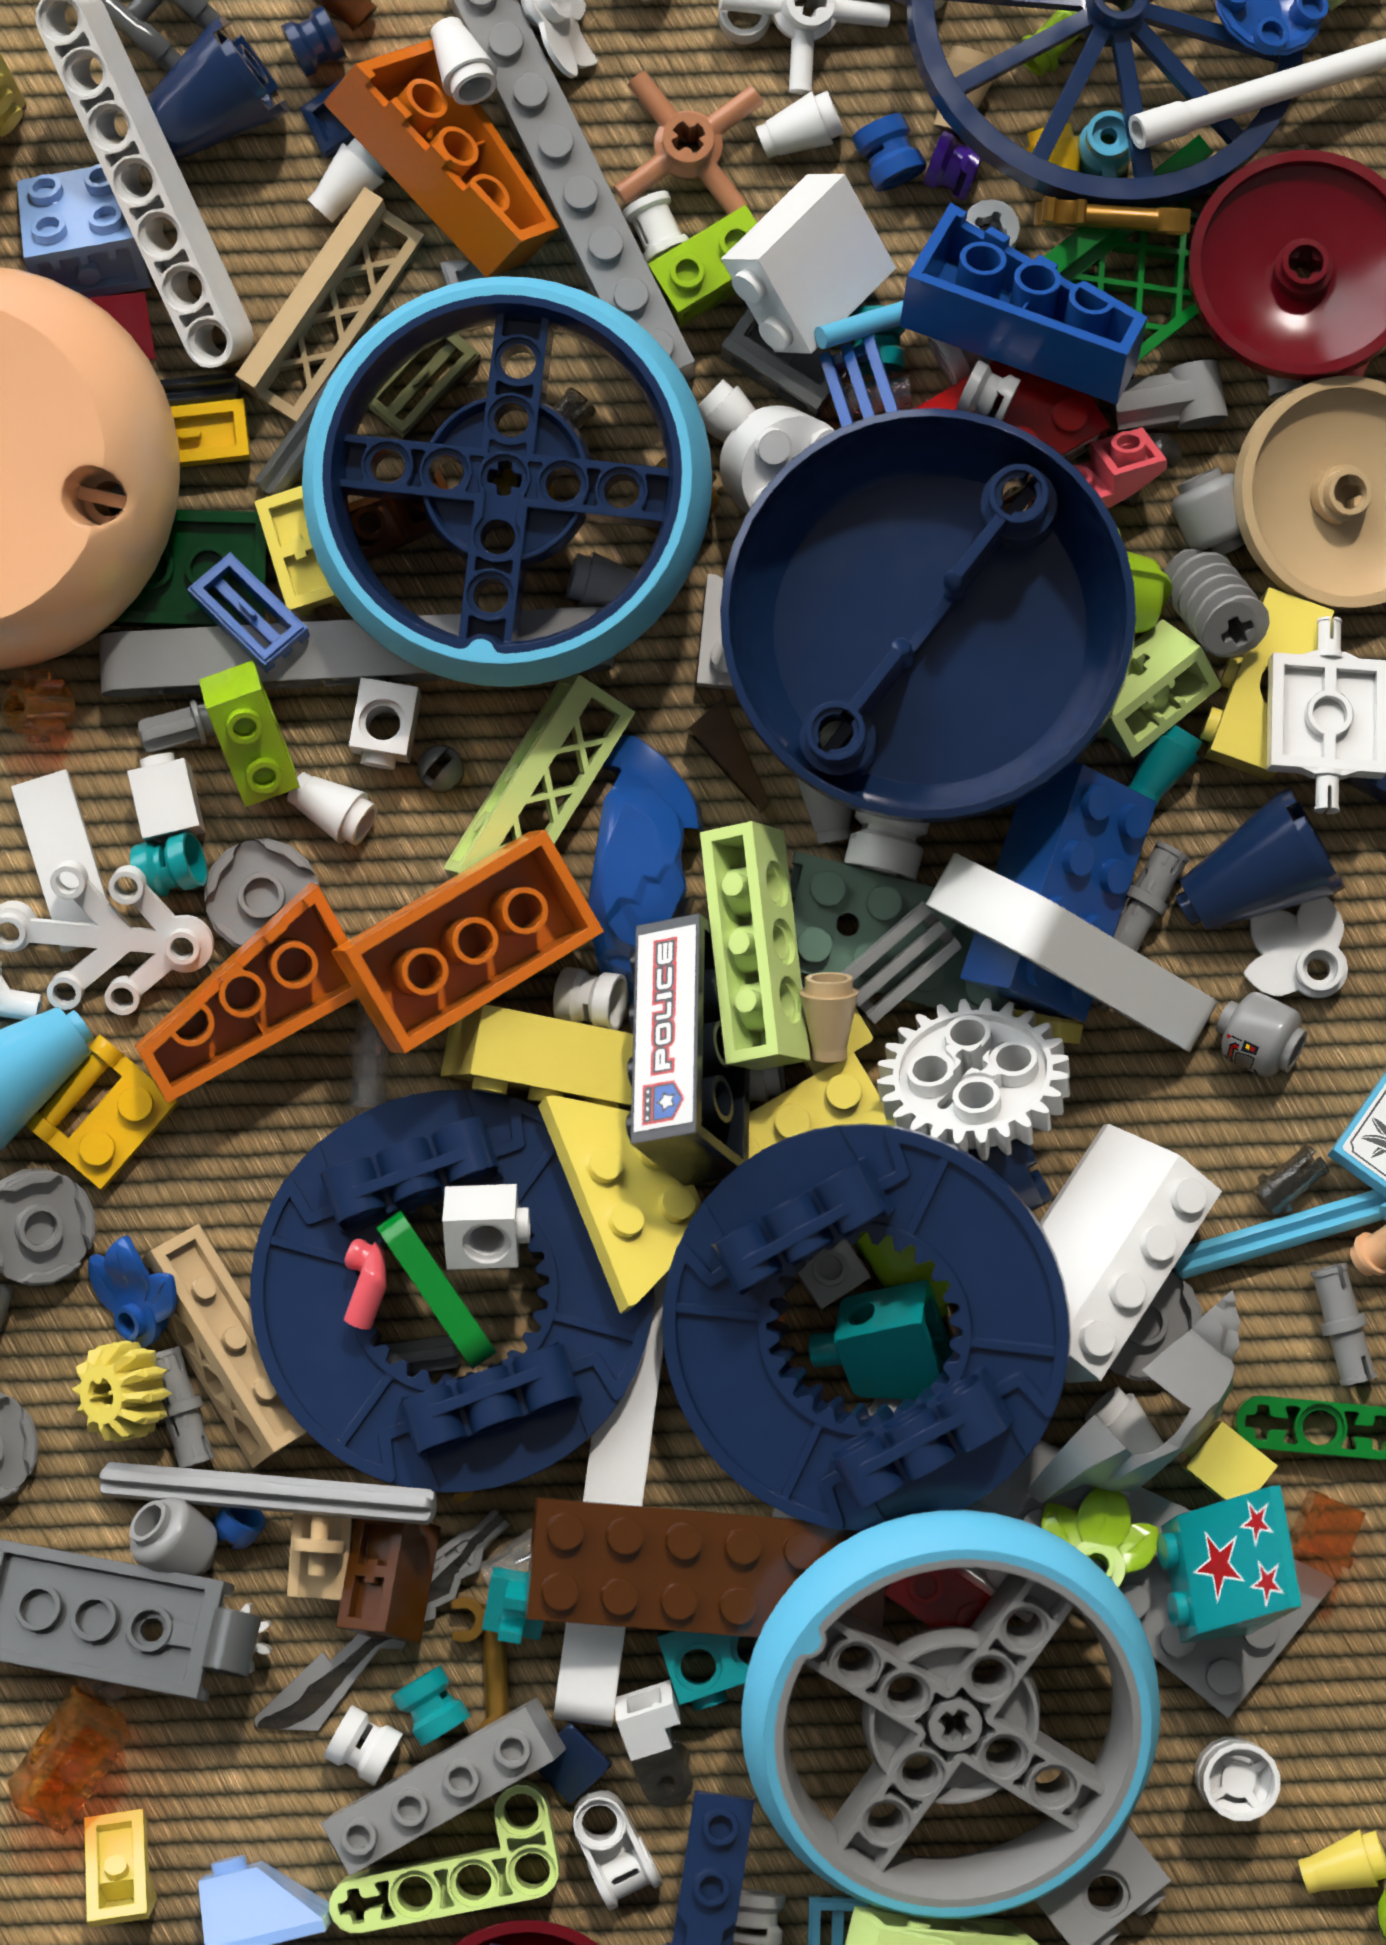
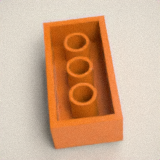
[331,829,604,1054]

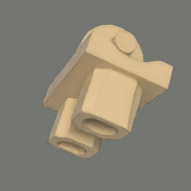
[287,1513,353,1600]

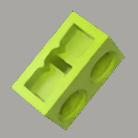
[648,205,757,328]
[199,660,300,807]

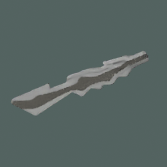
[254,1508,511,1731]

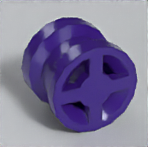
[923,131,983,201]

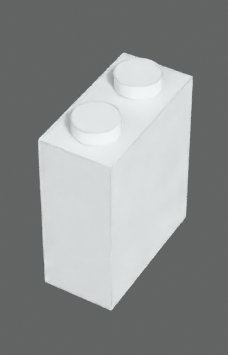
[721,174,896,354]

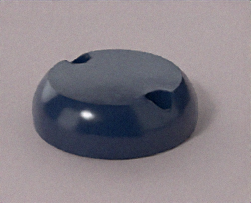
[720,408,1136,823]

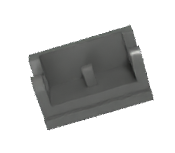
[721,308,849,419]

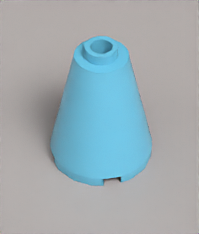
[0,1007,93,1152]

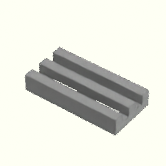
[840,901,963,1024]

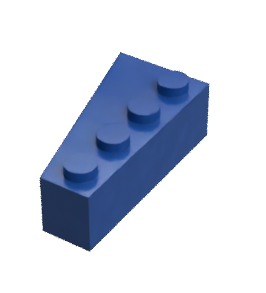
[900,202,1148,405]

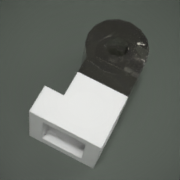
[615,1679,693,1807]

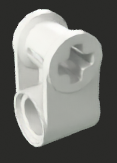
[573,1789,664,1911]

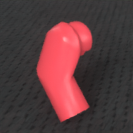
[344,1239,386,1330]

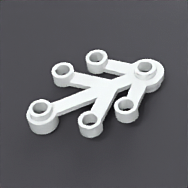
[0,860,214,1015]

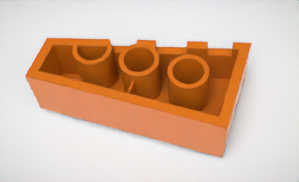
[323,39,560,278]
[134,882,358,1103]

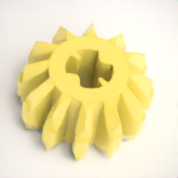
[72,1340,172,1442]

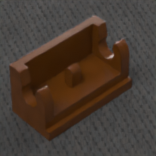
[336,1519,441,1644]

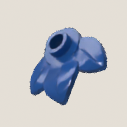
[88,1235,177,1348]

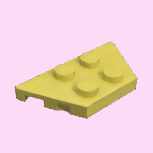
[538,1095,702,1314]

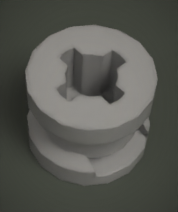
[955,360,1021,421]
[733,1888,786,1945]

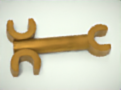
[1034,197,1191,236]
[451,1596,529,1730]

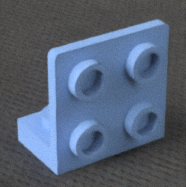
[17,164,151,298]

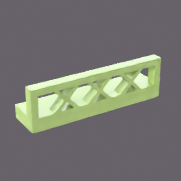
[443,674,635,876]

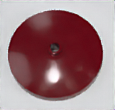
[1188,150,1386,381]

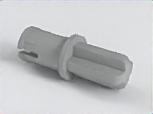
[138,699,216,753]

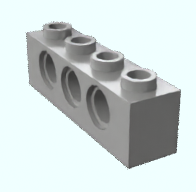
[321,1697,566,1876]

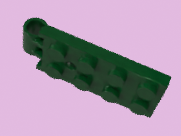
[108,508,269,628]

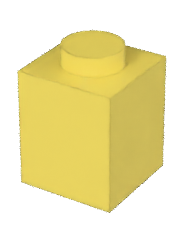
[1179,1421,1278,1501]

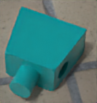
[809,1280,954,1400]

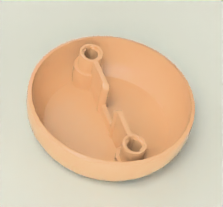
[0,267,180,671]

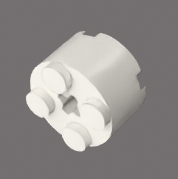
[720,405,835,514]

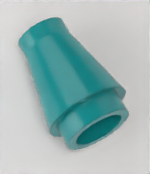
[1128,725,1203,808]

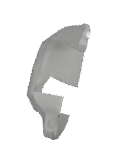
[1027,1290,1240,1503]

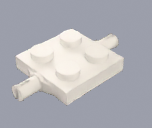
[1266,616,1386,814]

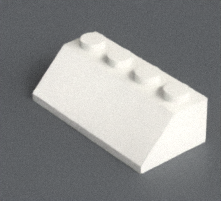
[1039,1124,1222,1383]

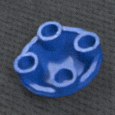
[1215,0,1329,55]

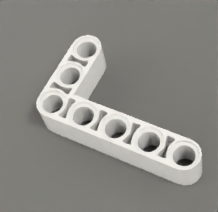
[926,853,1218,1052]

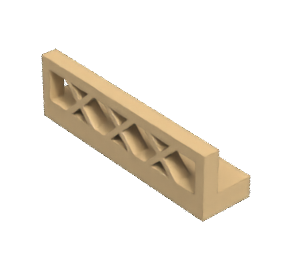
[235,187,425,423]
[141,1224,308,1468]

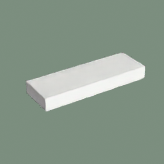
[11,769,109,953]

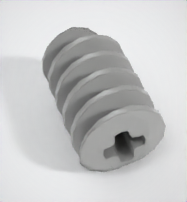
[1164,548,1270,658]

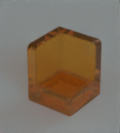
[1290,1490,1366,1569]

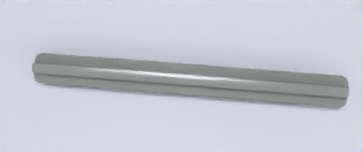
[99,1462,437,1525]

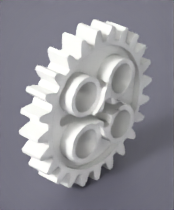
[877,998,1070,1161]

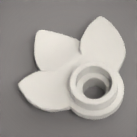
[521,0,598,78]
[1243,897,1348,999]

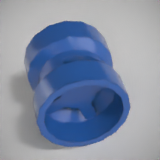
[852,113,927,192]

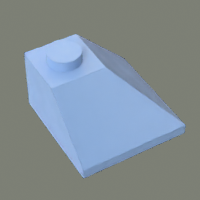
[198,1855,333,1945]

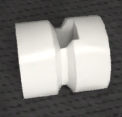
[844,811,930,882]
[1194,1737,1280,1821]

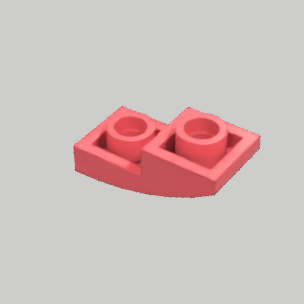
[1073,427,1167,509]

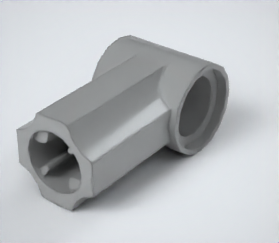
[1109,360,1229,434]

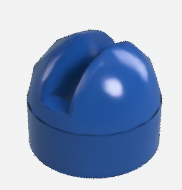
[214,1507,266,1550]

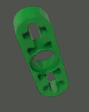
[376,1211,497,1369]
[1232,1396,1386,1460]

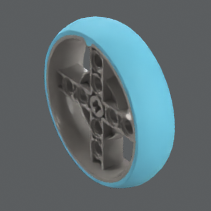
[741,1510,1160,1919]

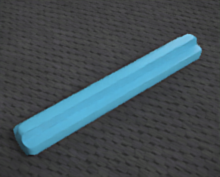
[1173,1190,1386,1279]

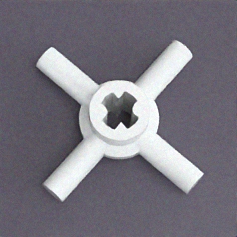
[718,0,890,95]

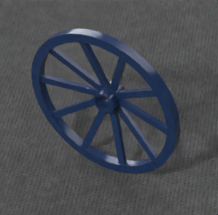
[907,0,1303,208]

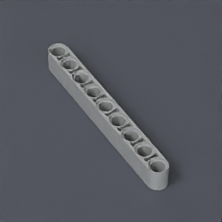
[99,607,615,697]

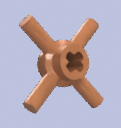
[613,71,764,215]

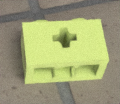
[1099,619,1222,758]

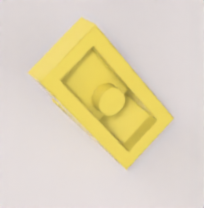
[84,1809,157,1927]

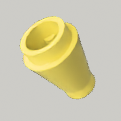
[1298,1829,1386,1895]

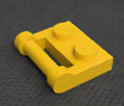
[26,1034,180,1191]

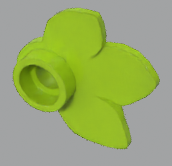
[1041,1487,1159,1588]

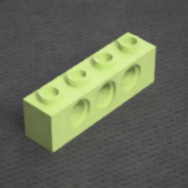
[700,821,811,1071]

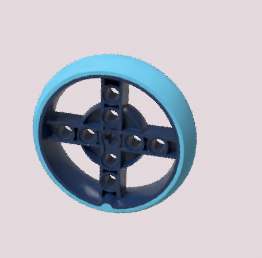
[302,276,712,687]

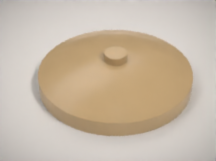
[1233,376,1386,610]

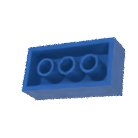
[960,763,1157,1023]

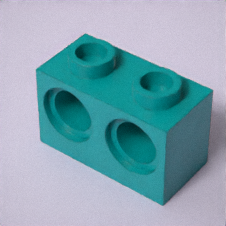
[657,1630,750,1711]

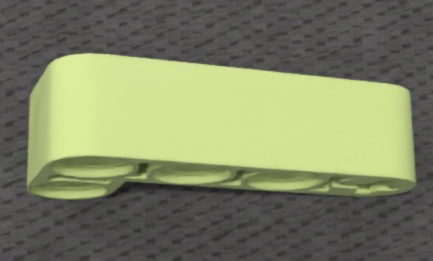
[329,1780,560,1933]

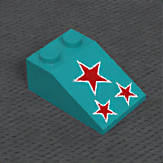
[1157,1485,1302,1643]

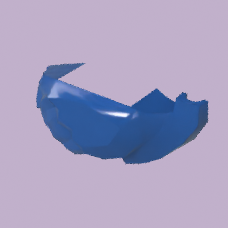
[588,735,704,1006]

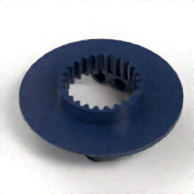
[250,1090,655,1493]
[662,1123,1071,1531]

